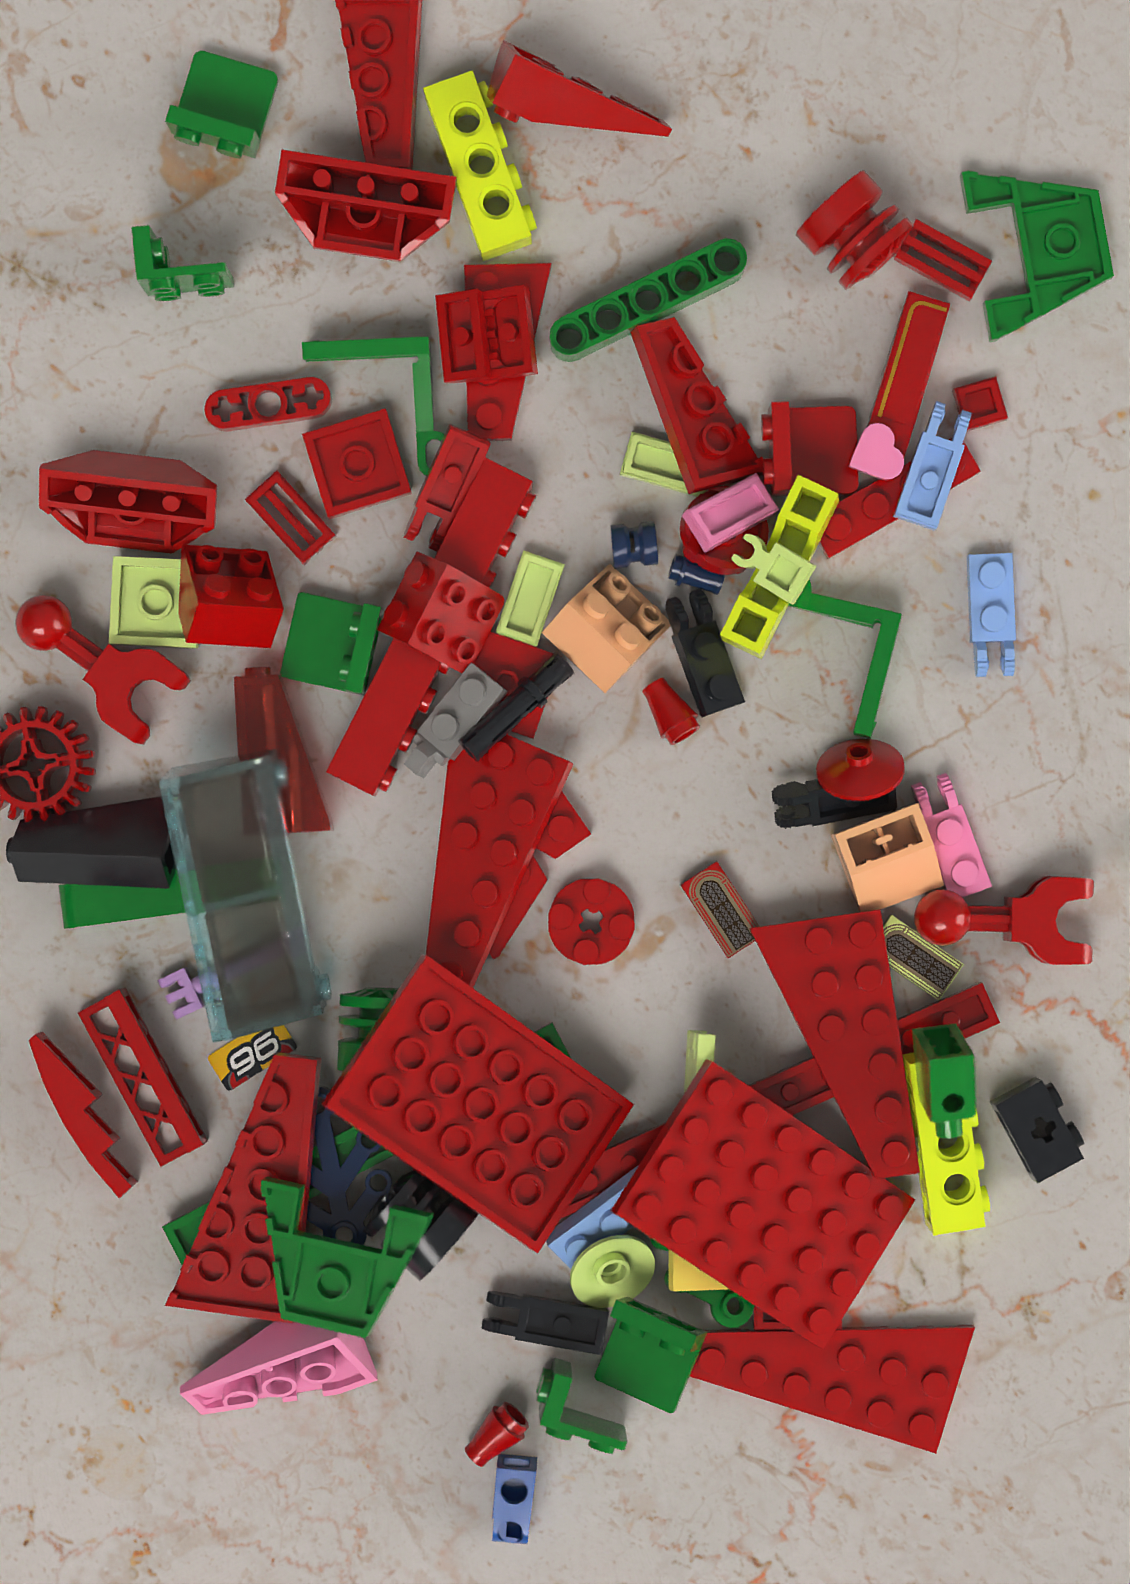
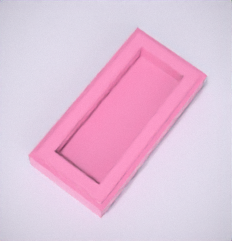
[682,473,780,553]

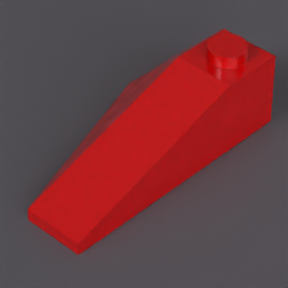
[487,40,672,137]

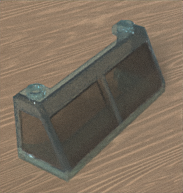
[159,749,332,1043]

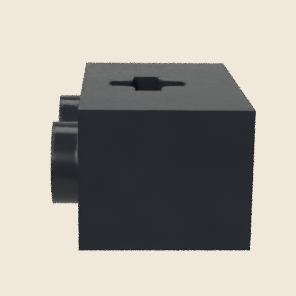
[990,1077,1085,1184]

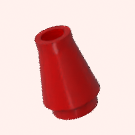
[642,677,700,745]
[465,1402,529,1467]

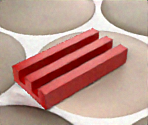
[893,219,992,302]
[245,470,336,565]

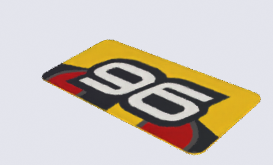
[208,1015,297,1091]

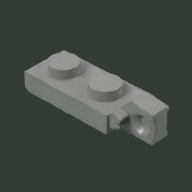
[404,663,508,778]

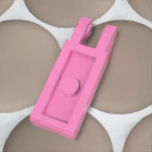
[911,773,992,898]

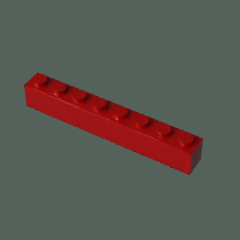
[326,457,537,797]

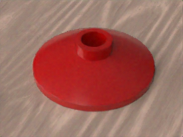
[816,738,905,801]

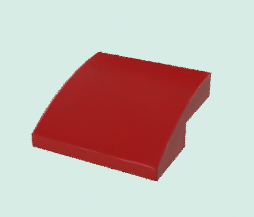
[435,285,538,383]

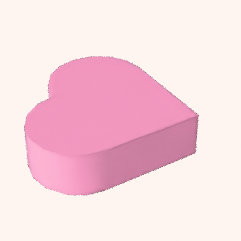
[848,423,904,480]

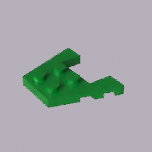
[960,171,1114,342]
[260,1177,433,1338]

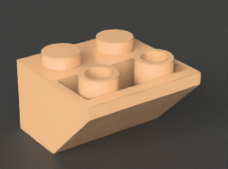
[542,564,671,693]
[830,803,944,912]

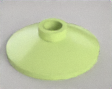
[570,1235,655,1308]

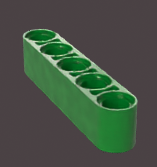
[549,238,747,362]
[58,857,277,929]

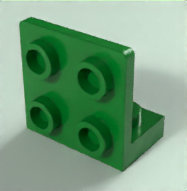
[131,225,234,301]
[280,592,384,696]
[594,1297,707,1414]

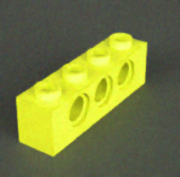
[423,70,537,261]
[903,1053,990,1236]

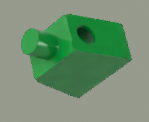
[912,1024,976,1139]

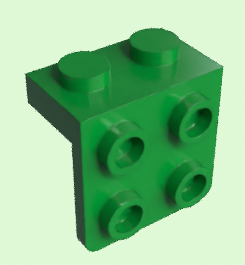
[165,51,278,159]
[536,1358,628,1454]

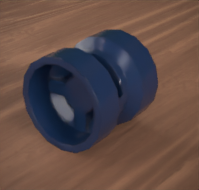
[610,521,658,569]

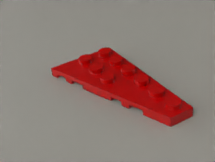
[426,734,573,988]
[749,909,920,1179]
[165,1052,322,1324]
[690,1325,975,1454]

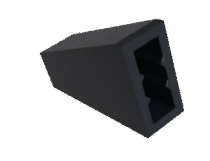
[6,794,191,889]

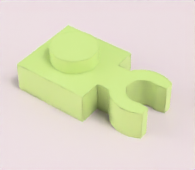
[731,534,817,604]

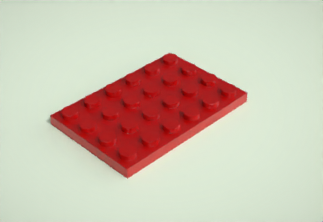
[321,954,634,1253]
[610,1059,916,1350]

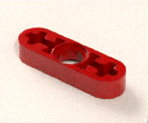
[204,377,332,432]

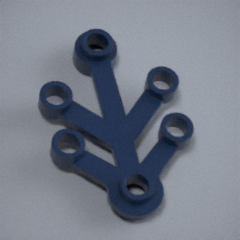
[307,1085,392,1245]

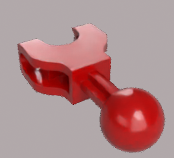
[15,595,191,745]
[914,876,1094,965]

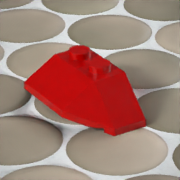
[275,149,457,262]
[39,450,217,554]

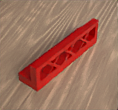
[78,987,208,1167]

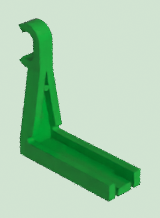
[302,336,445,476]
[788,580,902,739]

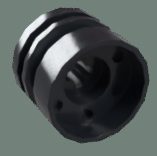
[363,1169,478,1281]

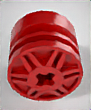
[795,170,915,290]

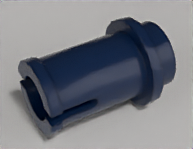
[668,554,725,595]

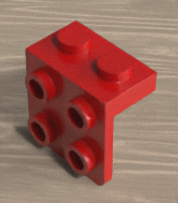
[761,401,859,497]
[377,551,504,673]

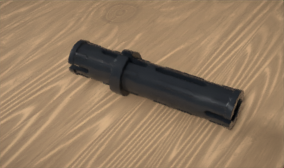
[458,653,574,762]

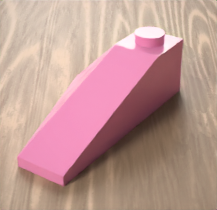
[180,1321,378,1415]

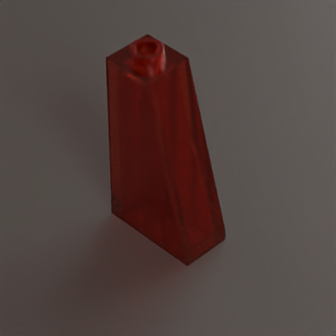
[234,667,334,836]

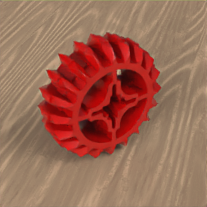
[0,706,96,822]

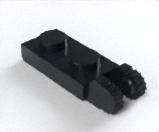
[665,589,745,717]
[772,779,897,829]
[481,1291,609,1355]

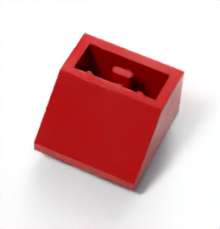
[178,544,284,648]

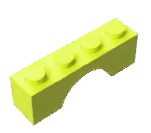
[720,475,839,659]

